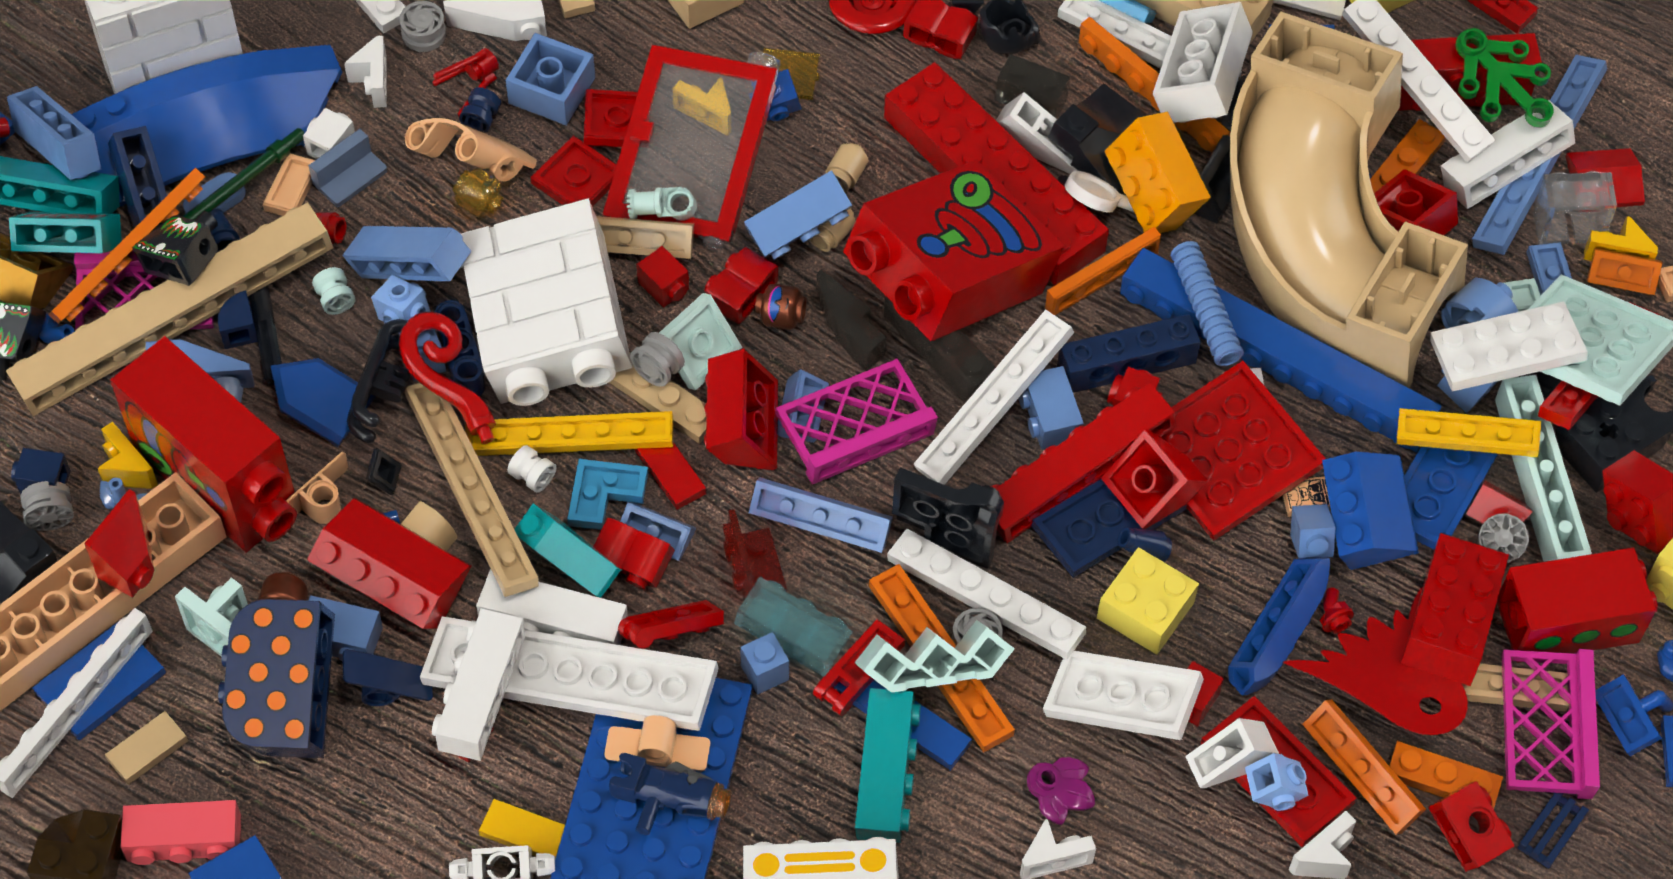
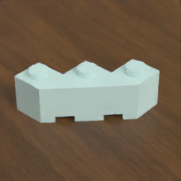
[855,620,1014,693]

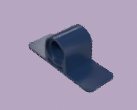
[342,649,433,706]

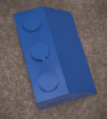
[1322,451,1419,570]

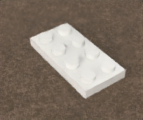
[1430,301,1588,392]
[1043,651,1204,740]

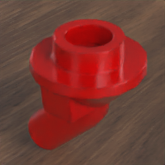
[1320,587,1354,634]

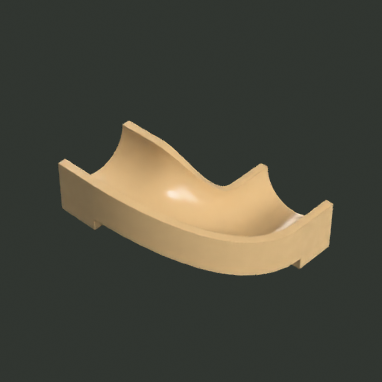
[1230,11,1468,388]

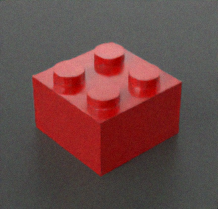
[1602,450,1673,555]

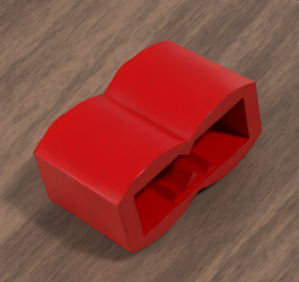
[903,0,978,59]
[704,247,779,324]
[593,517,675,590]

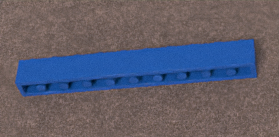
[1120,248,1442,453]

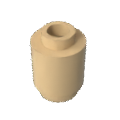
[825,143,869,193]
[810,208,856,252]

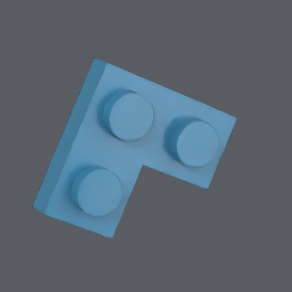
[567,459,648,530]

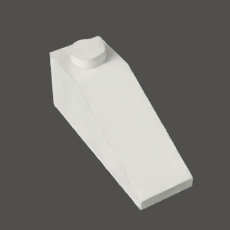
[443,0,547,41]
[996,92,1078,174]

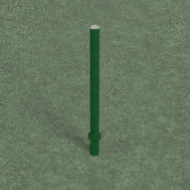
[182,128,305,220]

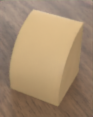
[401,501,458,551]

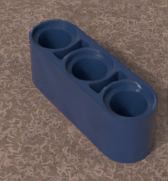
[435,300,485,396]

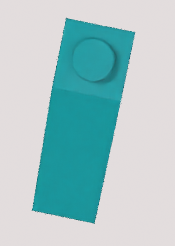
[514,503,621,598]

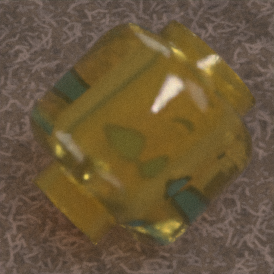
[452,168,504,217]

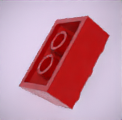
[704,348,778,470]

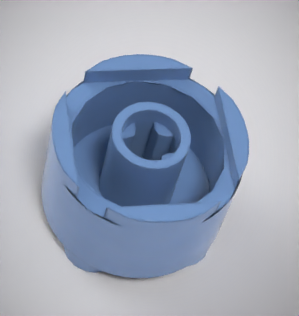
[1441,277,1519,328]

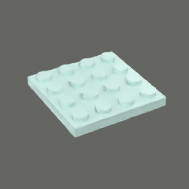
[1527,274,1673,405]

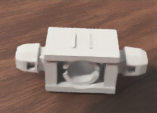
[449,845,556,879]

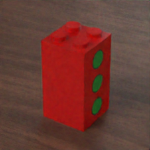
[1497,547,1658,663]

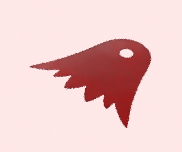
[1283,587,1468,735]

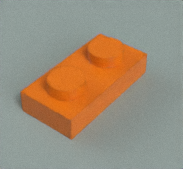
[1587,248,1662,295]

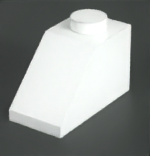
[1185,718,1279,788]

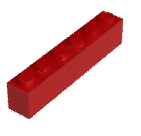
[991,382,1176,543]

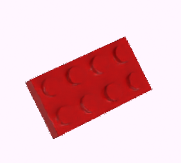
[1200,696,1357,848]

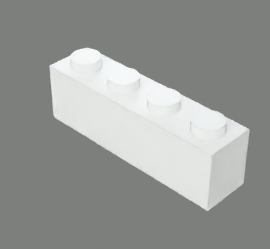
[1440,100,1575,209]
[476,569,628,645]
[432,608,525,761]

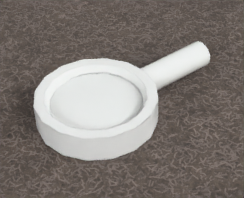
[1065,171,1134,213]

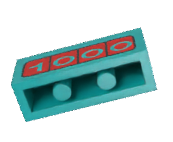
[9,212,122,253]

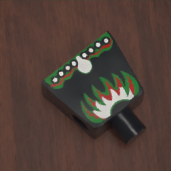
[132,211,218,286]
[0,302,46,381]

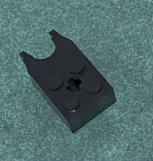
[1555,375,1673,493]

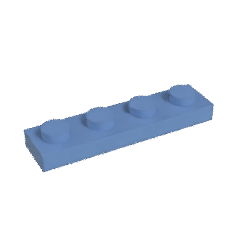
[749,477,893,553]

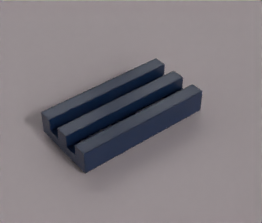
[1517,793,1589,869]

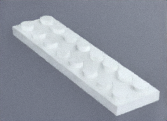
[420,616,719,731]

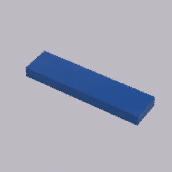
[834,679,972,771]

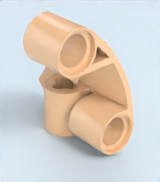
[405,118,537,182]

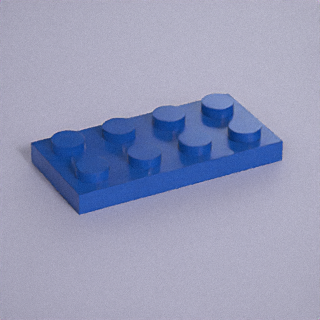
[1404,447,1499,549]

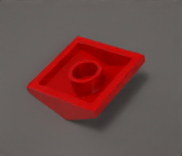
[1565,148,1645,210]

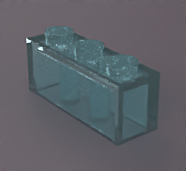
[734,577,853,677]

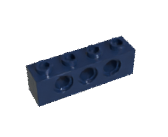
[1057,314,1201,393]

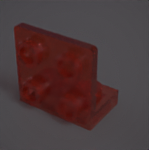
[723,509,787,604]

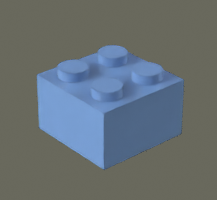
[505,33,595,126]

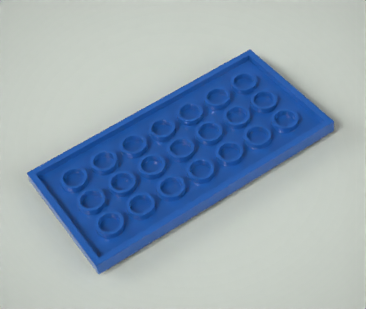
[550,678,753,879]

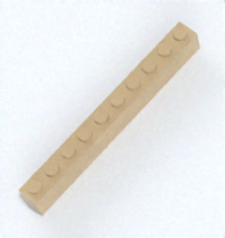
[6,202,333,416]

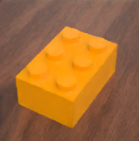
[1104,111,1211,233]

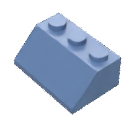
[744,170,852,260]

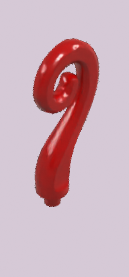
[399,312,496,445]

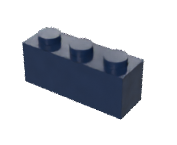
[108,126,167,231]

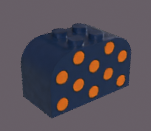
[218,599,335,758]

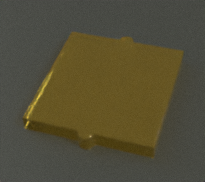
[761,48,819,100]

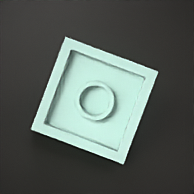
[659,293,742,390]
[175,578,248,656]

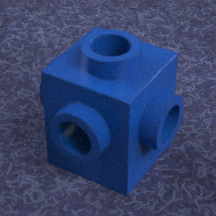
[749,69,802,121]

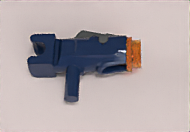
[609,753,732,835]

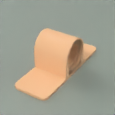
[275,452,348,524]
[604,715,710,771]

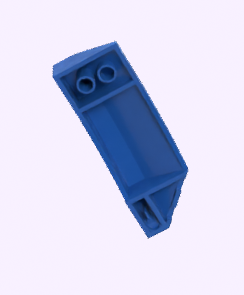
[71,45,343,206]

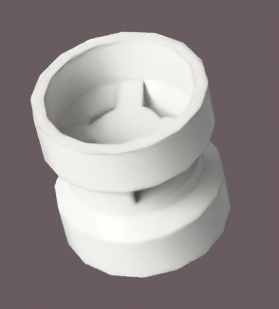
[507,445,556,493]

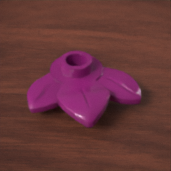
[1027,757,1095,825]

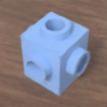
[371,275,431,323]
[1245,753,1309,811]

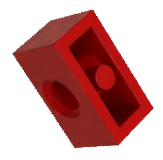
[1428,781,1515,872]

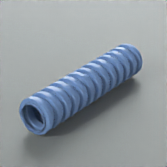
[1170,241,1244,366]

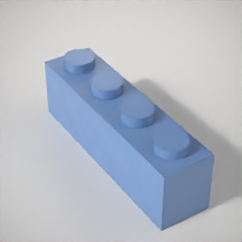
[7,86,101,180]
[342,226,471,282]

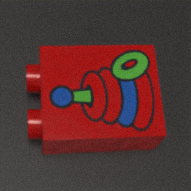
[843,160,1065,341]
[110,336,297,553]

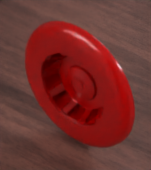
[828,0,917,34]

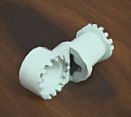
[627,187,697,221]

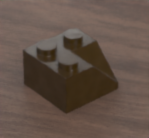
[27,809,123,879]

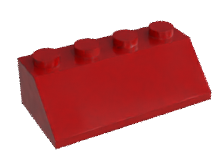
[307,498,472,629]

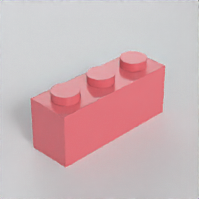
[121,800,241,865]

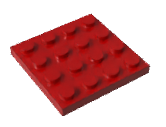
[1160,361,1326,541]

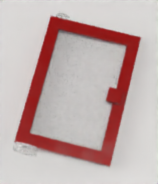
[602,45,781,250]

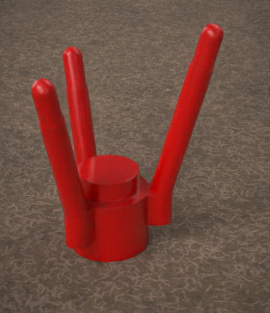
[432,48,499,117]

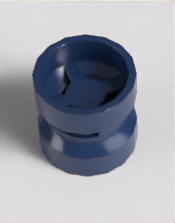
[459,87,501,133]

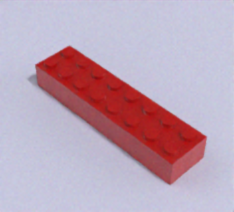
[884,62,1109,286]

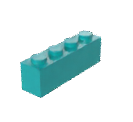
[0,156,120,214]
[855,688,921,843]

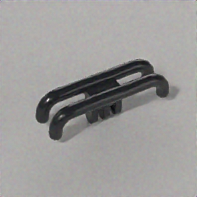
[347,319,411,443]

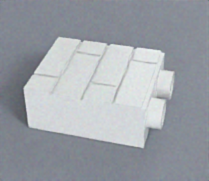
[84,0,243,94]
[461,198,633,406]

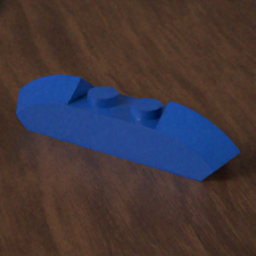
[1228,557,1330,696]

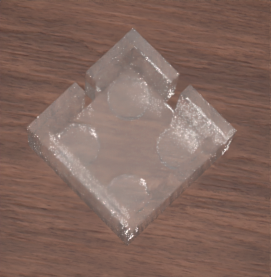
[1533,171,1617,245]

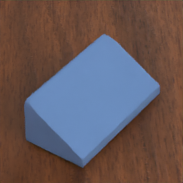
[777,369,829,443]
[620,502,696,561]

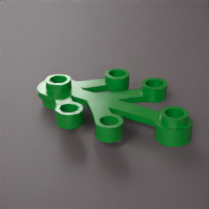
[1455,28,1554,128]

